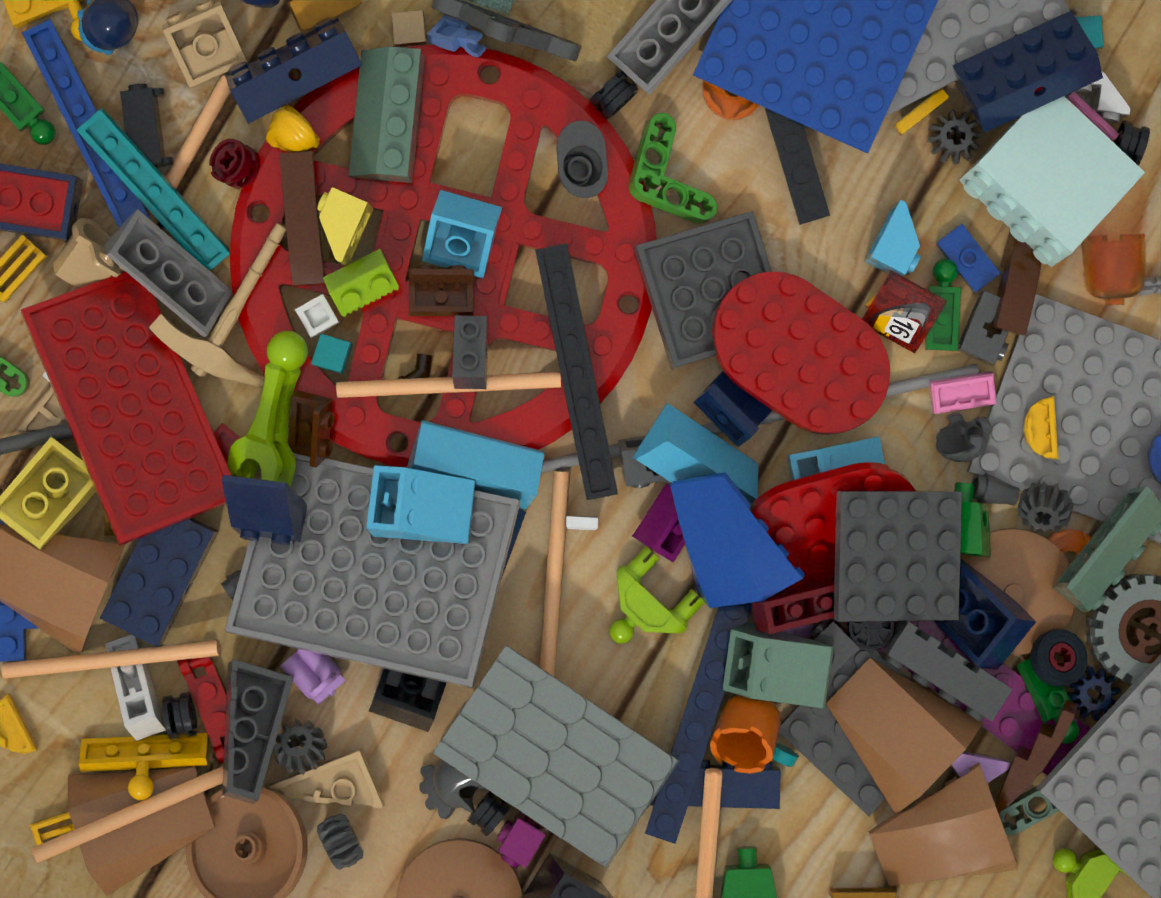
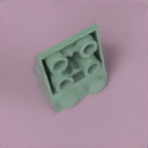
[722,622,834,708]

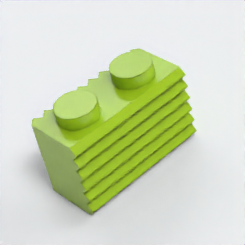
[323,249,399,317]

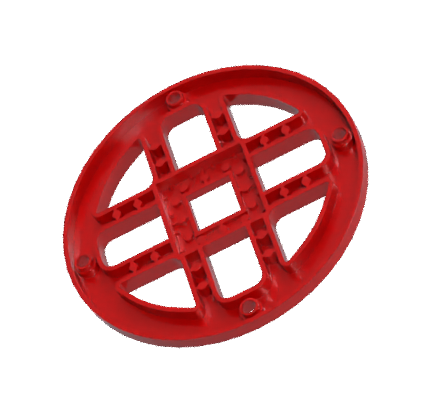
[230,45,657,468]

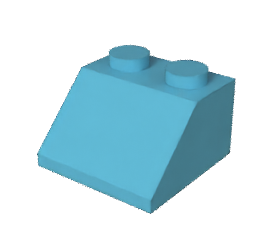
[422,190,502,278]
[864,200,921,279]

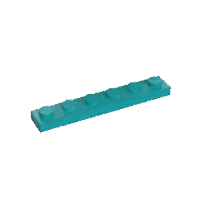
[76,107,230,271]

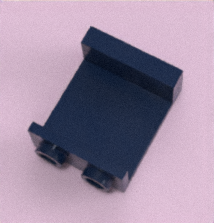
[693,371,772,447]

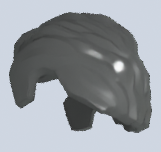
[936,413,993,462]

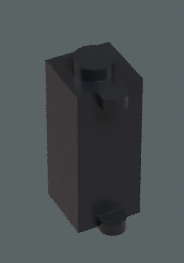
[120,84,174,168]

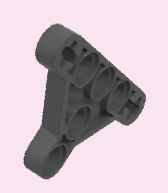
[431,0,582,61]

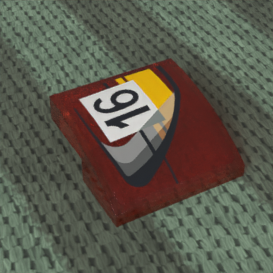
[862,270,947,353]

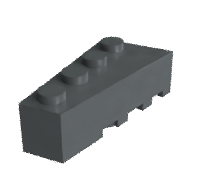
[881,621,1013,722]
[222,659,294,804]

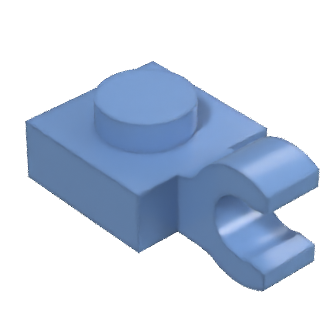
[427,15,486,57]

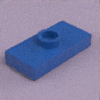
[936,224,1001,293]

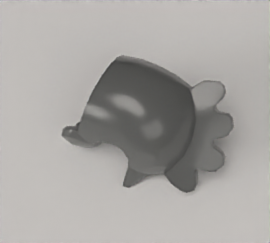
[419,759,486,819]

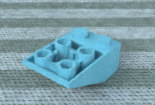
[786,436,885,481]
[366,465,476,544]

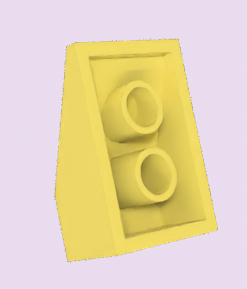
[0,437,96,549]

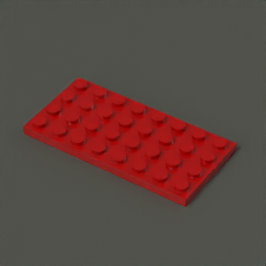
[21,271,231,546]

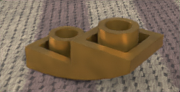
[287,0,362,32]

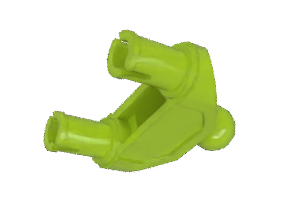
[609,546,705,644]
[1052,848,1130,898]

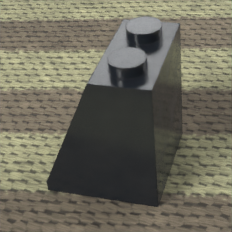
[522,852,613,898]

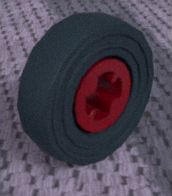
[1030,629,1087,687]

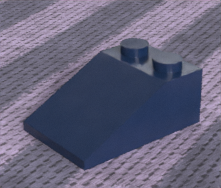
[222,475,307,545]
[933,558,1036,670]

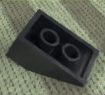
[369,668,446,732]

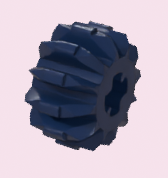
[1067,666,1121,721]

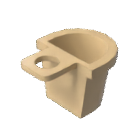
[53,218,123,288]

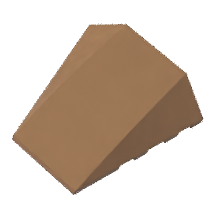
[0,524,125,655]
[826,657,983,814]
[868,763,1018,886]
[68,766,216,896]

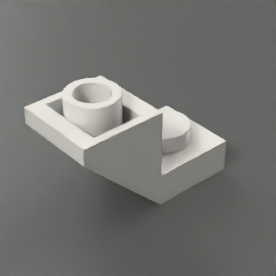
[1076,72,1131,122]

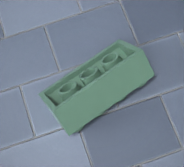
[348,46,425,183]
[1052,486,1161,612]

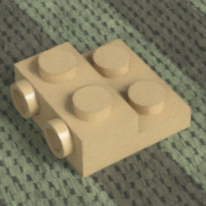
[162,0,248,88]

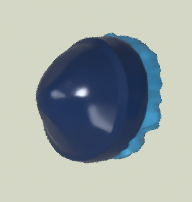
[77,0,138,55]

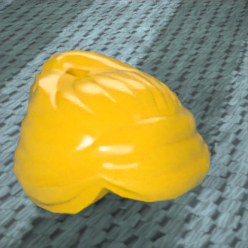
[266,104,320,153]

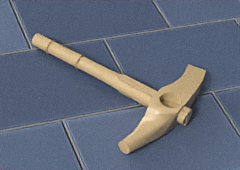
[149,223,286,388]

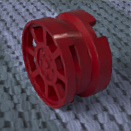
[209,139,260,189]

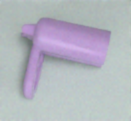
[280,649,346,705]

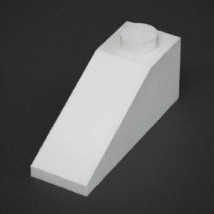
[105,634,166,741]

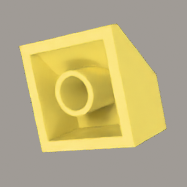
[317,187,374,266]

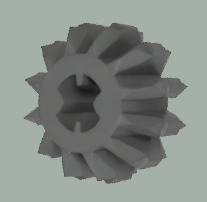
[927,110,982,165]
[1018,480,1073,534]
[273,719,327,775]
[317,813,364,870]

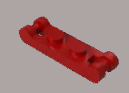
[177,657,227,764]

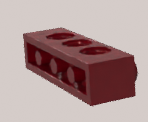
[751,577,835,634]

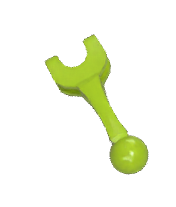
[227,331,308,487]

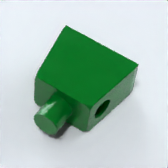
[954,482,991,558]
[720,846,777,898]

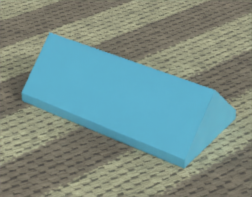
[632,403,758,503]
[407,420,544,510]

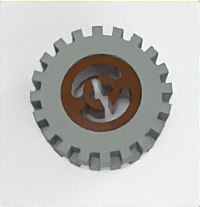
[1086,574,1161,684]

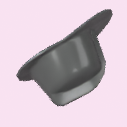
[556,121,608,198]

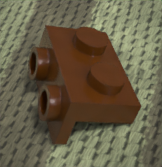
[409,265,474,316]
[289,390,335,468]

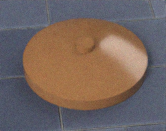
[960,528,1075,656]
[186,786,308,898]
[396,838,523,898]

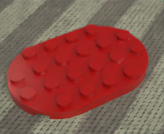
[712,271,890,435]
[751,462,916,590]

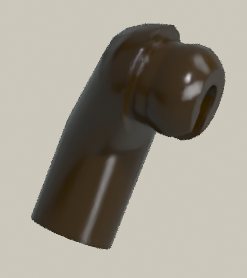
[397,353,432,379]

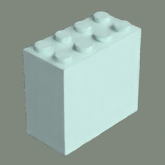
[959,96,1145,267]

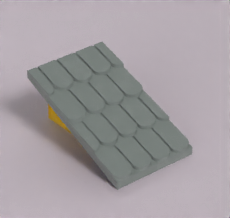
[433,646,680,867]

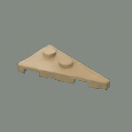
[266,748,385,808]

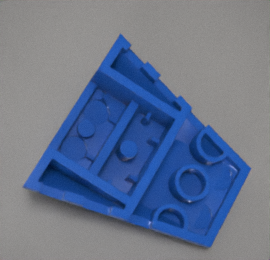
[670,472,805,608]

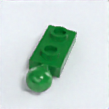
[0,62,56,145]
[925,259,961,351]
[1017,659,1079,744]

